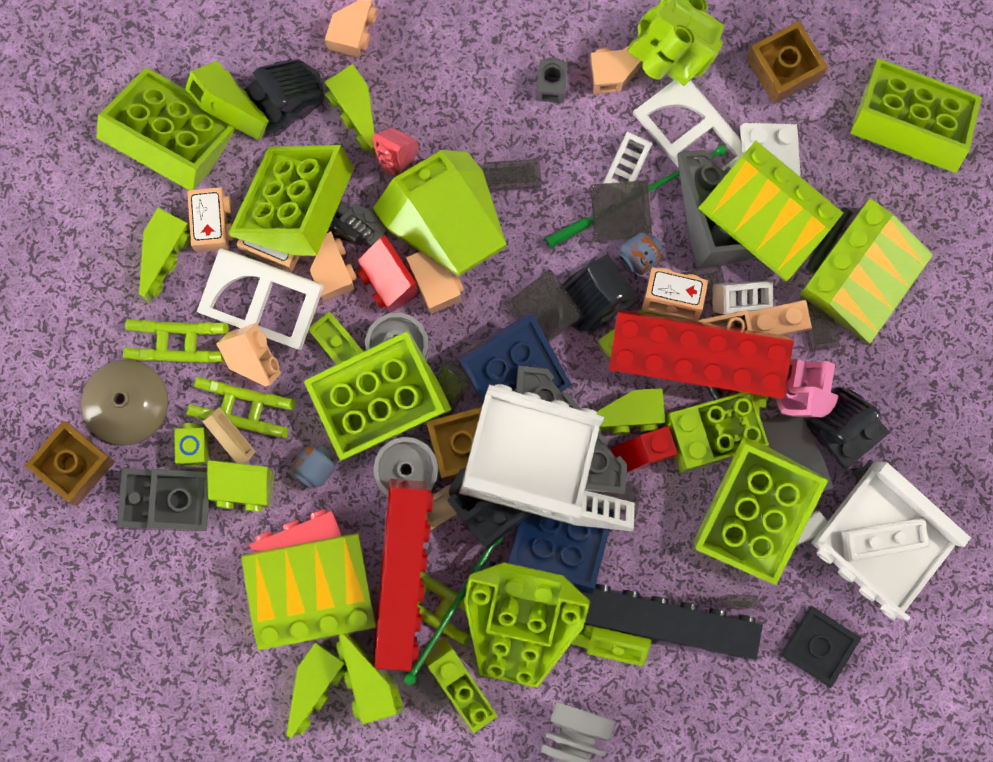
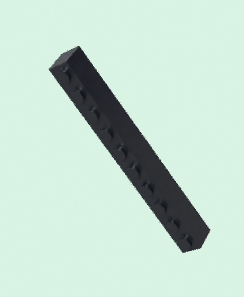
[464,559,763,660]

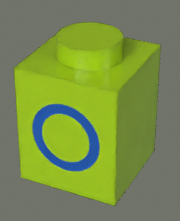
[175,423,209,467]

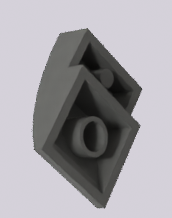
[117,468,209,531]

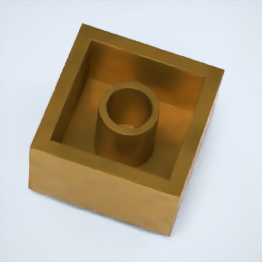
[746,20,828,104]
[426,407,482,482]
[24,420,116,506]

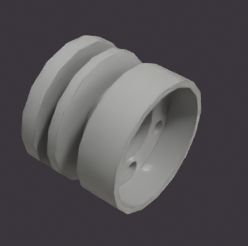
[541,702,616,762]

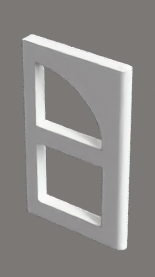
[633,80,743,171]
[197,248,324,350]

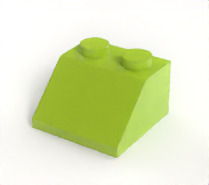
[207,461,275,512]

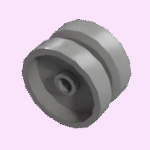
[365,312,430,362]
[373,437,439,496]

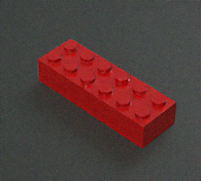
[608,309,794,399]
[373,478,433,671]

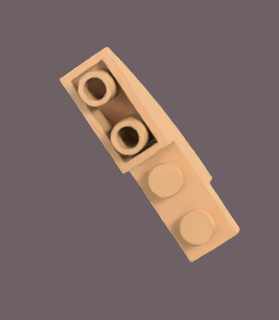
[698,300,812,336]

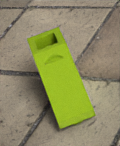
[185,60,269,140]
[324,64,376,157]
[139,208,191,303]
[597,388,665,435]
[420,637,498,734]
[286,643,346,738]

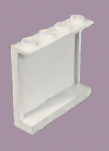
[460,384,604,525]
[811,461,971,621]

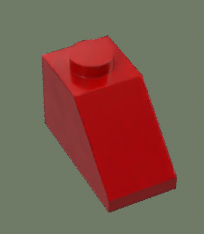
[611,426,678,473]

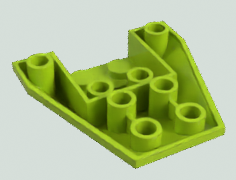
[373,150,507,276]
[464,563,590,688]

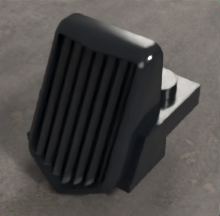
[244,58,323,136]
[557,254,640,335]
[806,387,890,469]
[447,468,532,550]

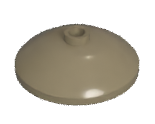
[81,360,168,446]

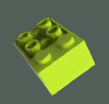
[664,392,769,474]
[336,634,405,724]

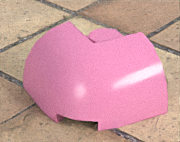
[772,359,838,417]

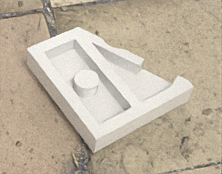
[740,123,801,176]

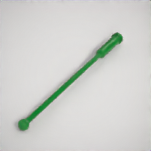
[545,145,727,249]
[404,536,504,685]

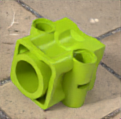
[628,0,725,86]

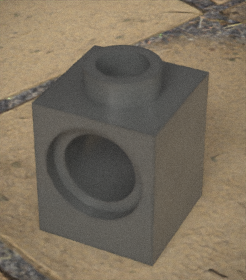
[536,57,568,103]

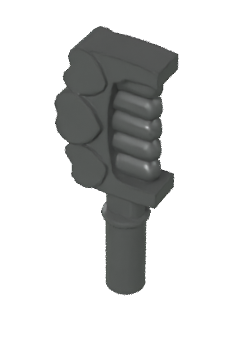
[336,202,388,248]

